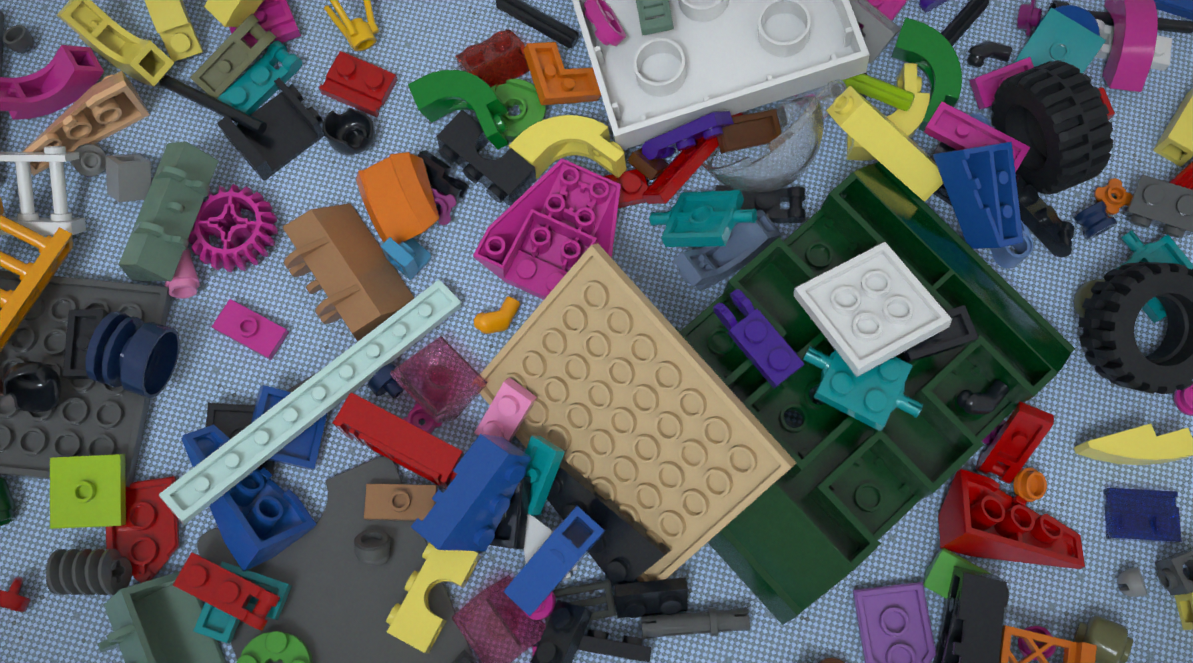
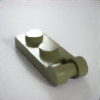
[190,14,276,99]

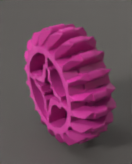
[188,184,278,273]

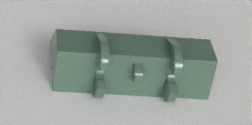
[118,141,219,281]
[97,571,227,663]

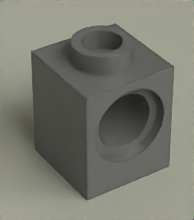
[1154,547,1193,596]

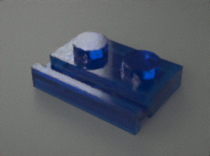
[1103,488,1182,543]

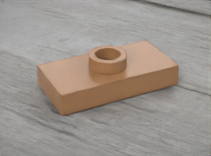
[364,484,438,521]

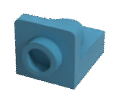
[380,237,432,280]

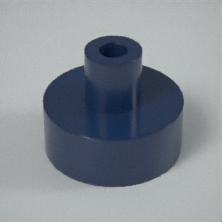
[367,363,403,399]

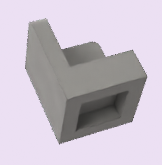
[105,154,151,202]

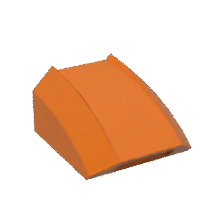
[356,152,439,244]

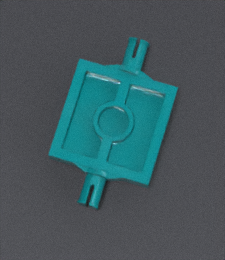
[649,190,757,247]
[1116,230,1193,323]
[803,346,923,431]

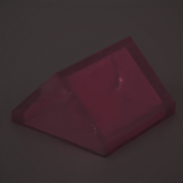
[390,336,487,423]
[451,575,546,663]

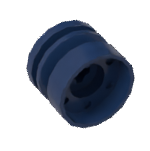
[85,311,180,399]

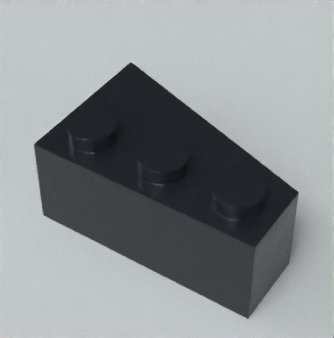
[933,566,1009,663]

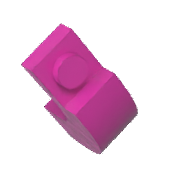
[1102,0,1158,92]
[0,45,104,120]

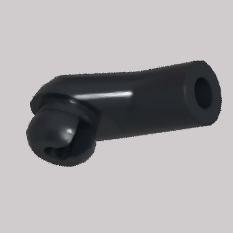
[967,41,1013,67]

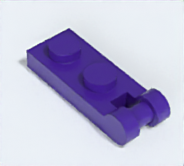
[642,111,734,160]

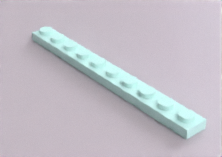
[159,280,461,525]

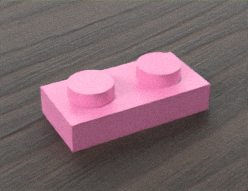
[474,377,537,442]

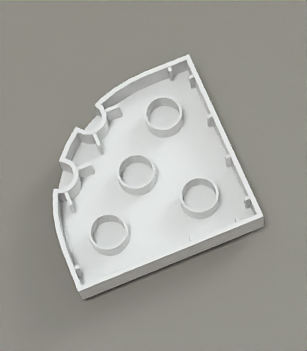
[572,0,870,150]

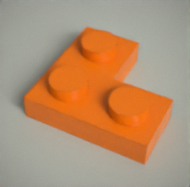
[523,42,601,105]

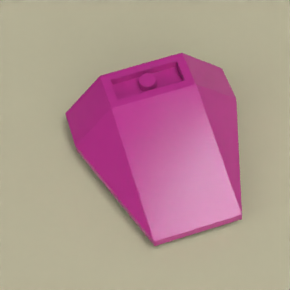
[473,158,621,300]

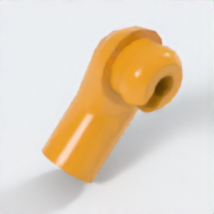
[474,296,521,334]

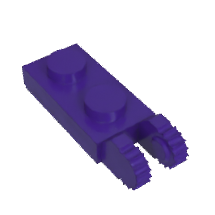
[713,289,804,389]

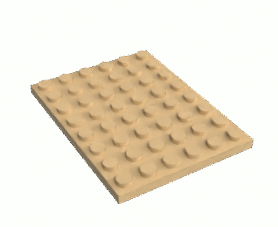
[472,243,796,582]

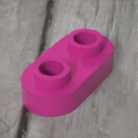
[584,0,626,46]

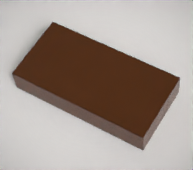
[717,109,783,154]

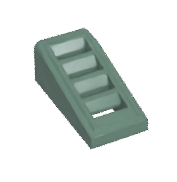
[636,0,674,36]

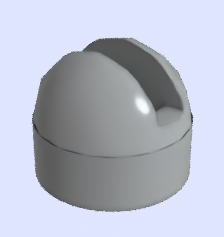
[1117,567,1148,597]

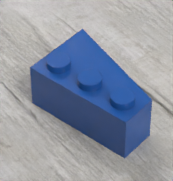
[933,142,1023,249]
[411,434,531,551]

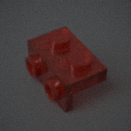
[455,29,530,88]

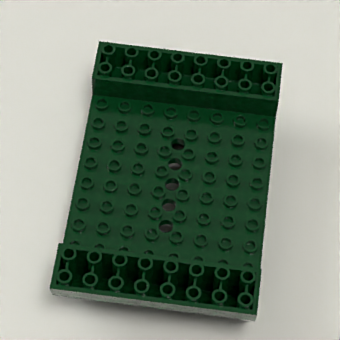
[675,161,1075,625]

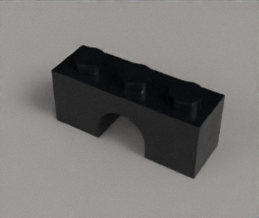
[436,110,536,206]

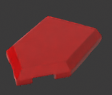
[106,476,180,583]

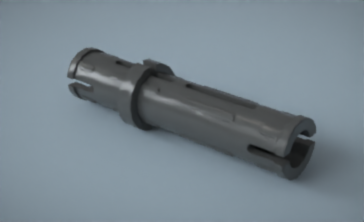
[641,607,750,639]

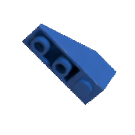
[503,506,605,617]

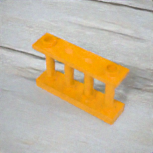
[0,198,73,352]

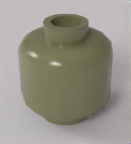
[1073,615,1133,663]

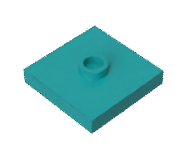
[1013,8,1106,73]

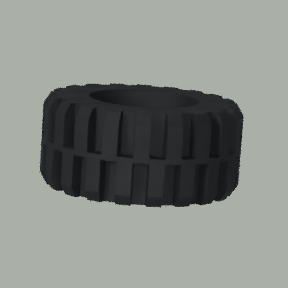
[992,60,1113,195]
[1079,262,1193,394]

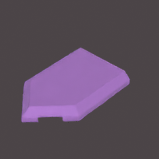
[852,582,936,663]

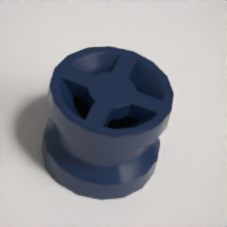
[1073,201,1117,240]

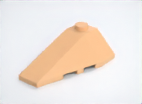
[22,71,150,176]

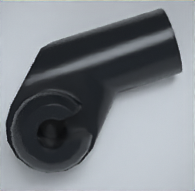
[956,380,1009,415]

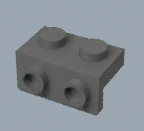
[1123,174,1193,239]

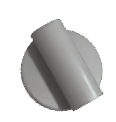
[70,143,106,176]

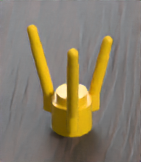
[324,0,379,52]

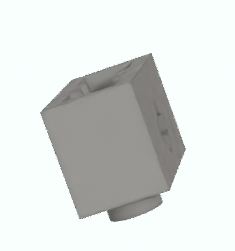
[849,0,901,64]

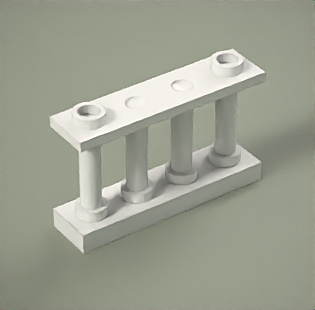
[0,146,86,235]

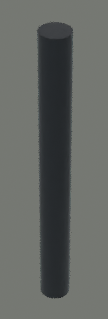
[159,74,267,134]

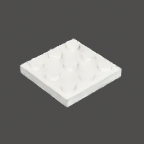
[794,242,952,377]

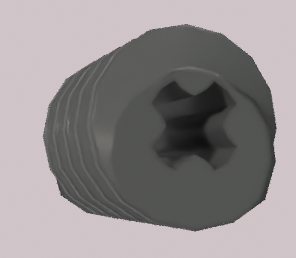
[46,549,132,595]

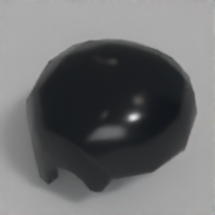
[322,108,376,155]
[3,361,61,413]

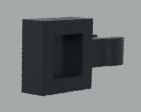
[418,150,469,200]

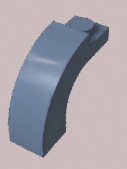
[673,210,782,291]

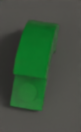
[891,17,962,131]
[408,70,509,150]

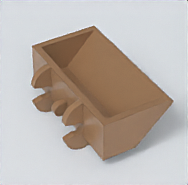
[282,203,414,341]

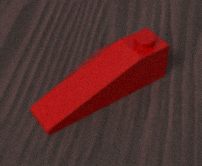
[938,469,1085,569]

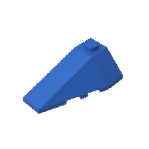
[181,425,317,572]

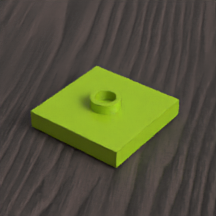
[50,454,126,529]

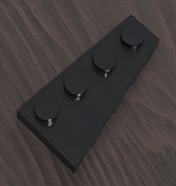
[547,459,671,586]

